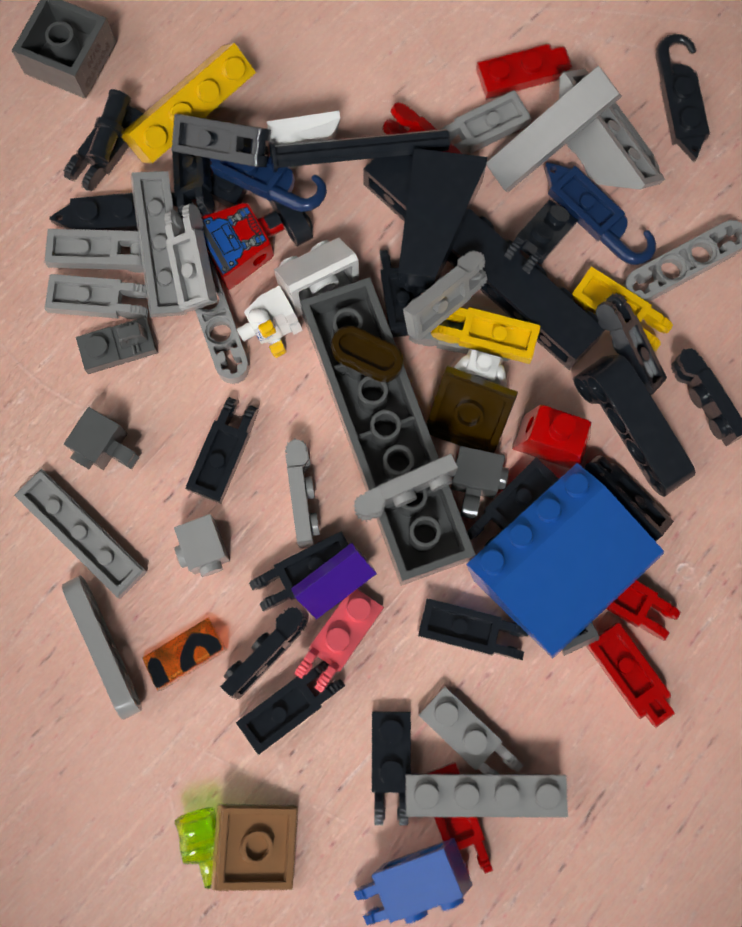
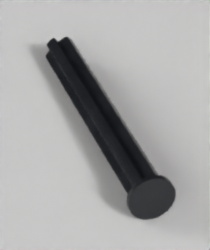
[269,129,451,172]

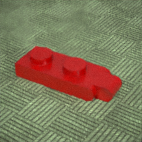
[476,44,572,100]
[586,622,675,728]

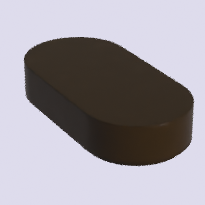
[331,326,403,382]

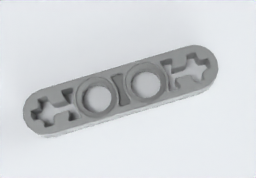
[623,220,742,302]
[195,256,250,384]
[62,575,142,720]

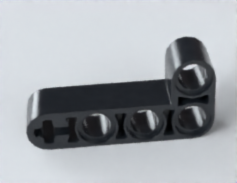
[573,355,696,497]

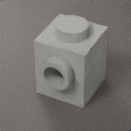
[174,514,230,577]

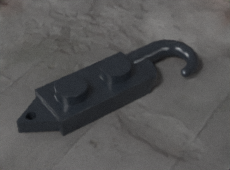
[656,34,710,162]
[49,192,184,231]

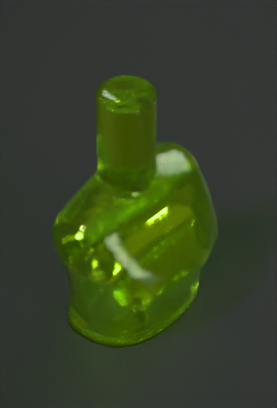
[174,807,216,889]

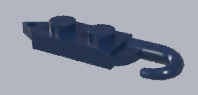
[209,145,327,212]
[544,162,656,265]

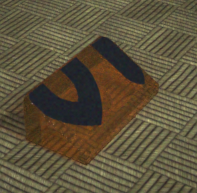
[142,617,228,691]

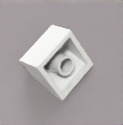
[274,238,359,318]

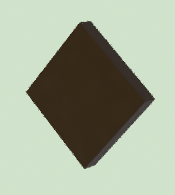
[426,366,518,453]

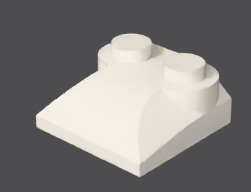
[267,111,340,168]

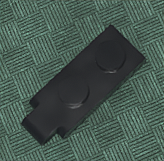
[585,455,674,542]

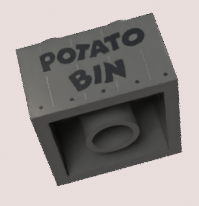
[11,0,116,99]

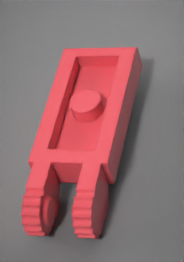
[294,589,384,693]

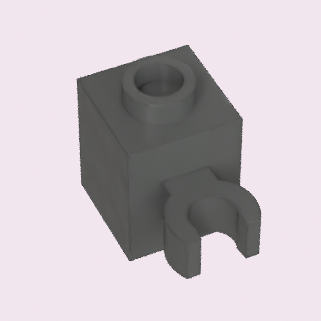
[63,407,140,470]
[450,446,509,519]

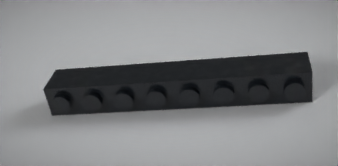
[363,154,605,370]

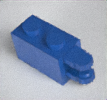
[354,838,473,925]

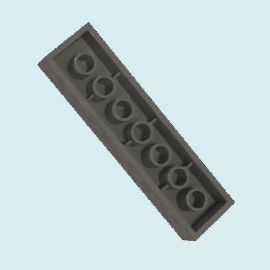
[300,277,475,586]

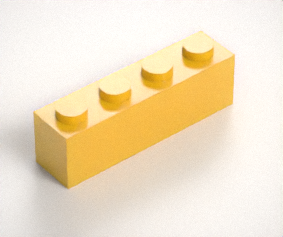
[121,43,256,163]

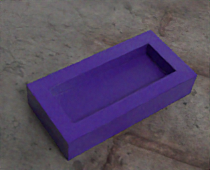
[291,543,377,620]

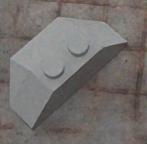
[559,69,665,190]

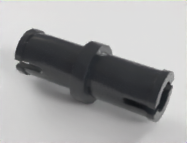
[87,89,131,165]

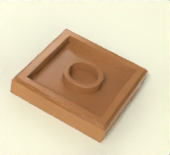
[211,804,298,891]

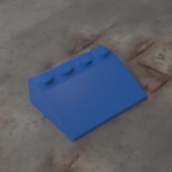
[466,463,664,659]

